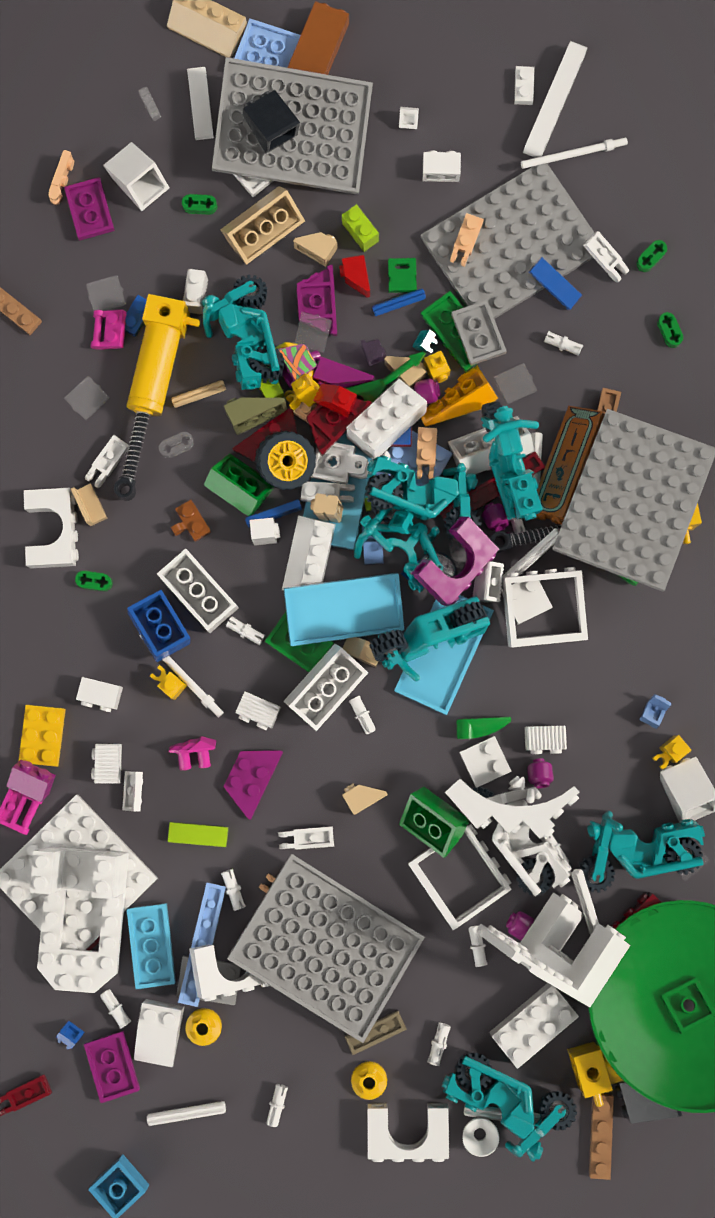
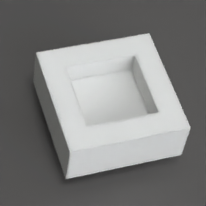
[399,107,419,129]

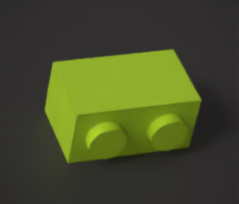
[342,204,379,252]

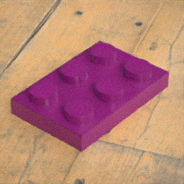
[64,177,115,241]
[84,1031,140,1103]

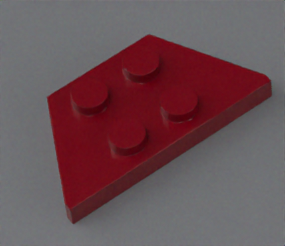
[306,399,372,456]
[232,407,297,462]

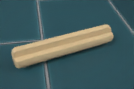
[171,380,226,408]

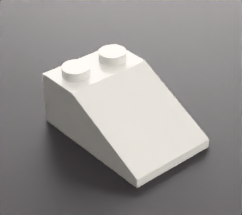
[134,999,185,1067]

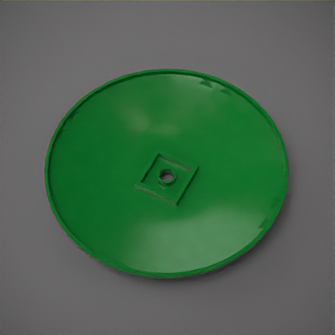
[588,900,715,1113]

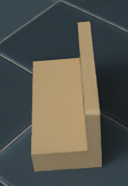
[71,484,107,526]

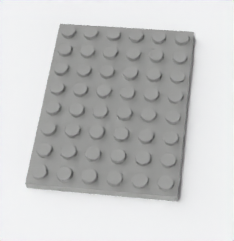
[212,57,373,195]
[420,163,594,319]
[552,409,715,592]
[227,854,425,1043]

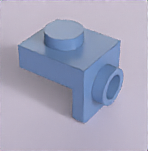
[639,694,671,729]

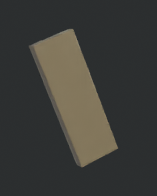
[344,1010,407,1055]

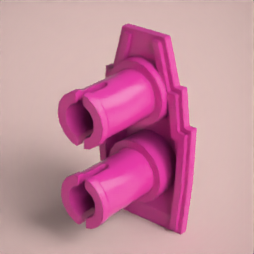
[169,736,216,770]

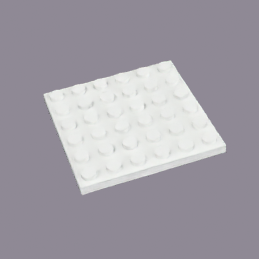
[0,795,158,950]

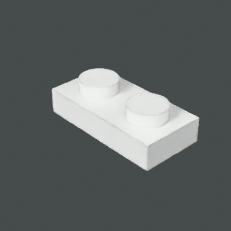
[514,66,534,105]
[122,771,143,811]

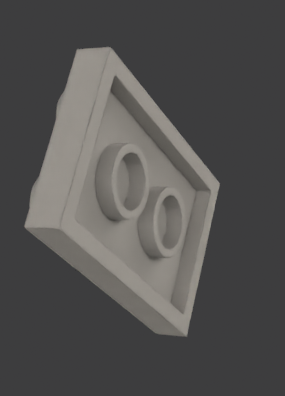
[451,300,507,366]
[176,955,241,1005]

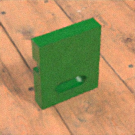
[388,258,417,293]

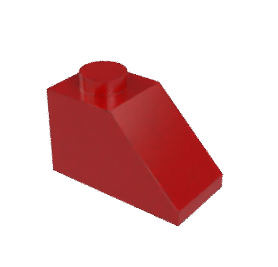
[339,255,370,298]
[313,384,357,418]

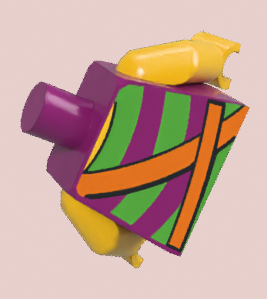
[275,342,321,403]

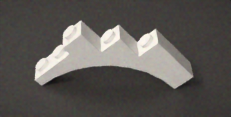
[445,779,580,839]

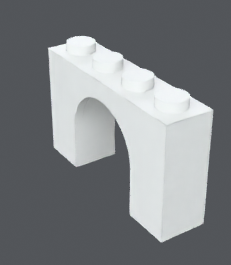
[24,488,79,568]
[189,944,270,1001]
[368,1103,449,1162]

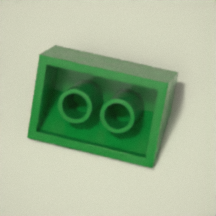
[204,453,274,516]
[399,787,469,858]

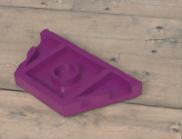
[297,265,337,336]
[223,751,283,820]

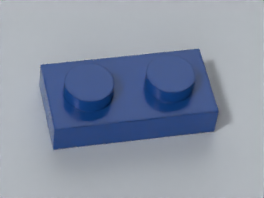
[125,295,147,337]

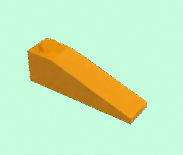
[421,365,498,427]

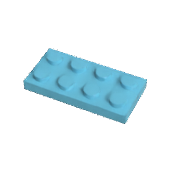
[127,903,176,989]

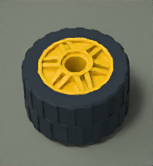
[255,431,316,490]

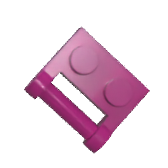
[91,310,126,350]
[0,788,43,835]

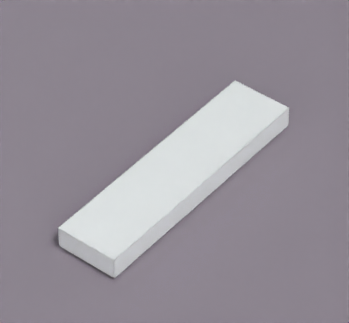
[187,67,214,140]

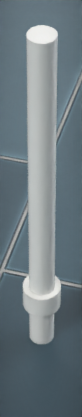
[521,137,628,169]
[139,635,224,718]

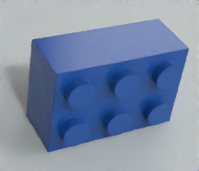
[127,590,190,662]

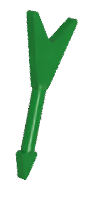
[347,352,426,403]

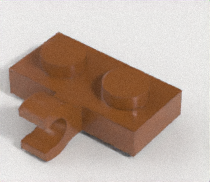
[171,500,211,542]

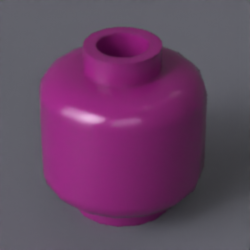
[413,378,440,404]
[481,503,509,532]
[527,758,554,789]
[506,911,535,941]

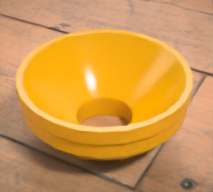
[185,1008,222,1046]
[351,1061,387,1100]

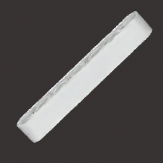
[523,41,588,158]

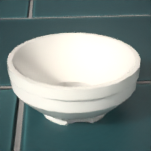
[462,1117,499,1157]

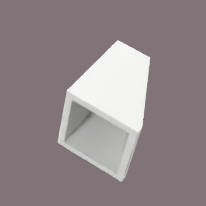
[104,142,169,211]
[660,757,715,823]

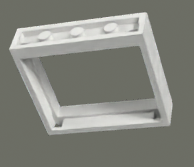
[502,567,588,647]
[408,824,512,930]

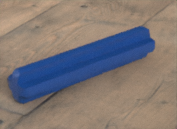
[372,288,426,316]

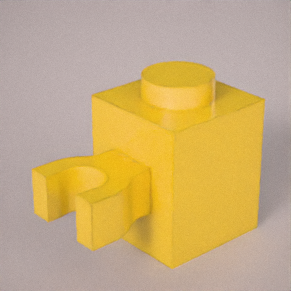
[423,351,451,383]
[286,373,320,410]
[150,665,187,700]
[652,735,691,770]

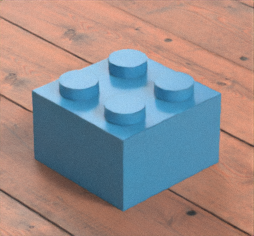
[88,1154,149,1218]

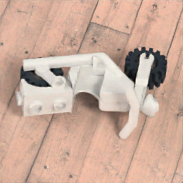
[463,776,572,896]

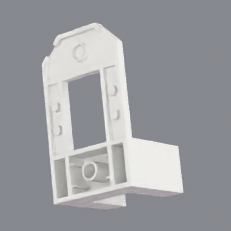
[29,847,129,993]
[476,893,630,1007]

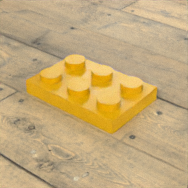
[18,705,66,767]

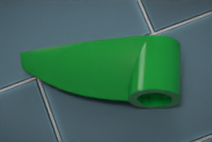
[456,717,511,739]

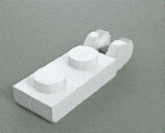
[583,231,629,282]
[85,435,130,488]
[301,482,355,502]
[278,826,334,849]

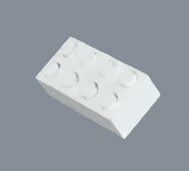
[347,379,427,460]
[157,549,238,633]
[283,644,368,731]
[490,983,579,1069]

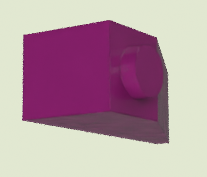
[313,357,374,388]

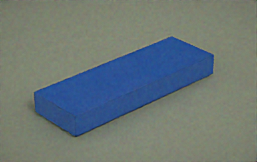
[529,257,582,310]
[245,500,302,528]

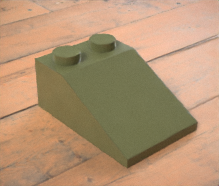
[224,398,287,435]

